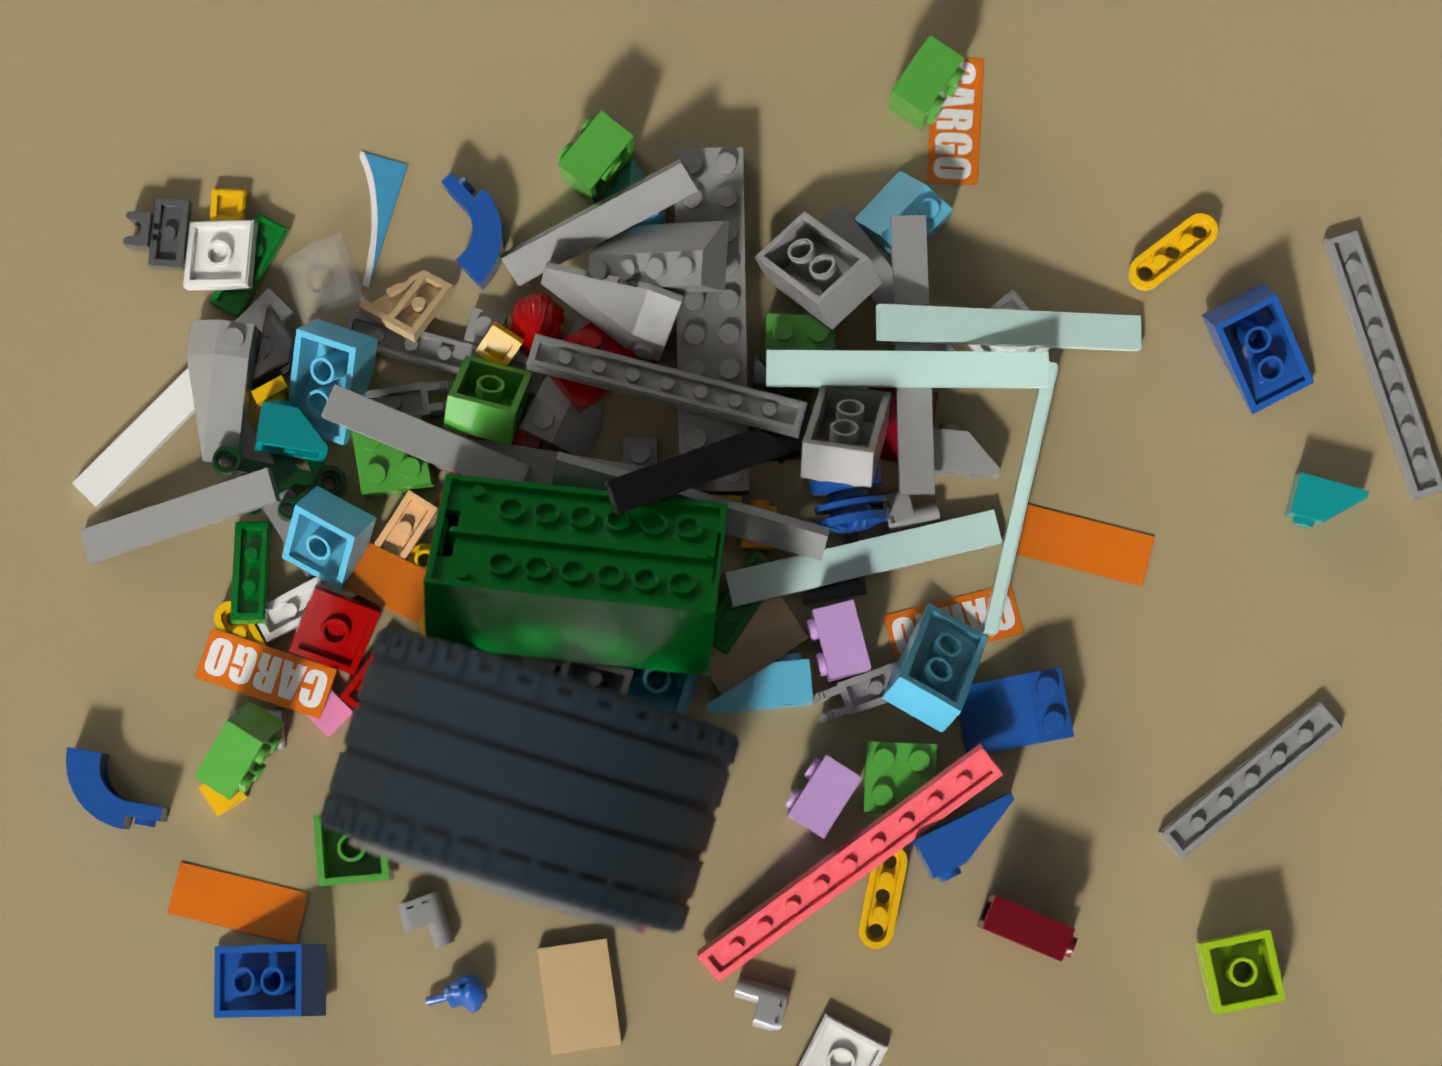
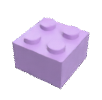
[806,600,871,683]
[785,755,862,838]

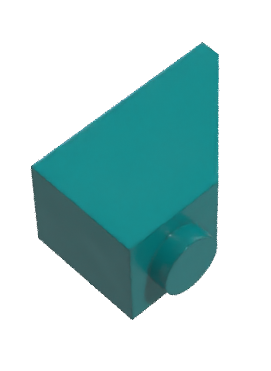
[254,399,328,462]
[1284,472,1369,529]

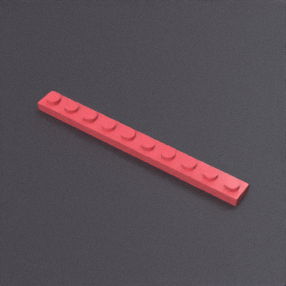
[697,744,1003,982]

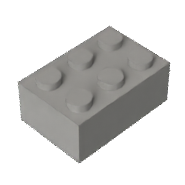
[755,211,882,329]
[801,387,891,488]

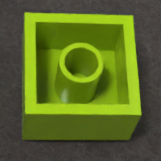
[1194,928,1286,1015]

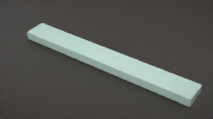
[876,304,1142,352]
[766,350,1049,389]
[982,361,1059,636]
[724,509,1002,608]

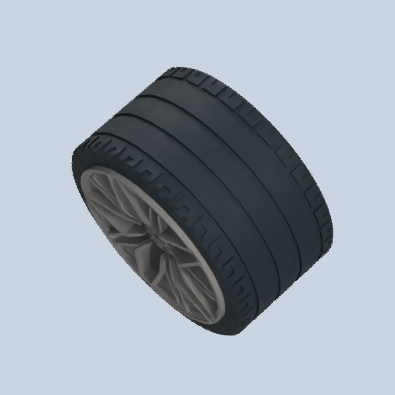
[319,628,739,933]

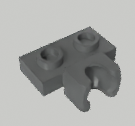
[123,197,192,271]

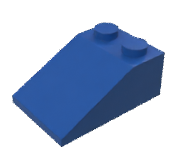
[1202,284,1314,414]
[959,667,1074,753]
[912,793,1014,882]
[214,944,326,1018]

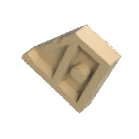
[358,270,454,342]

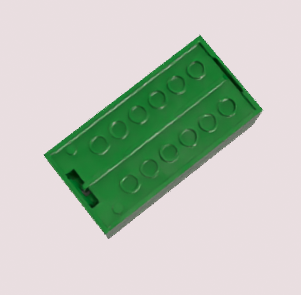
[424,473,728,676]

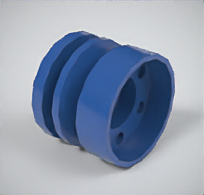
[809,461,890,534]

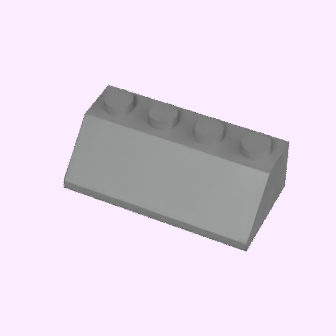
[588,221,729,293]

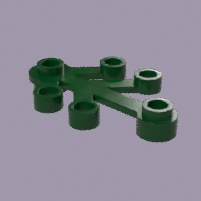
[212,437,347,521]

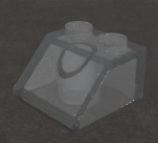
[281,233,367,326]

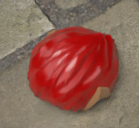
[508,292,566,357]

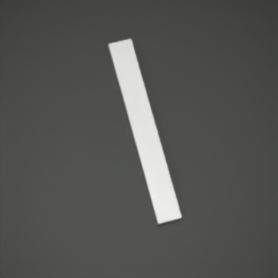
[72,288,295,509]

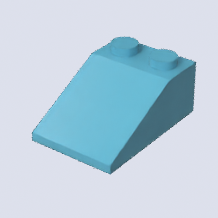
[288,319,378,445]
[882,603,989,733]
[706,653,813,715]

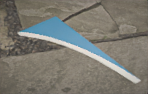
[359,151,408,287]

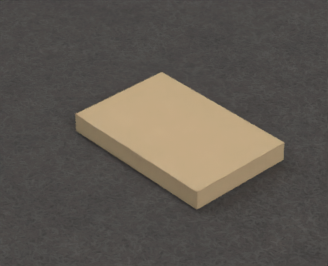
[709,596,809,695]
[537,938,622,1055]

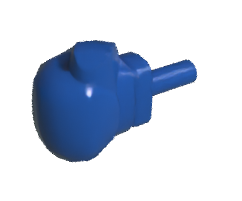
[426,974,487,1013]

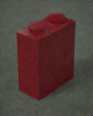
[976,894,1078,962]

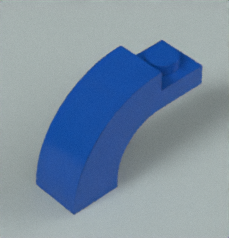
[441,173,505,291]
[66,747,169,829]

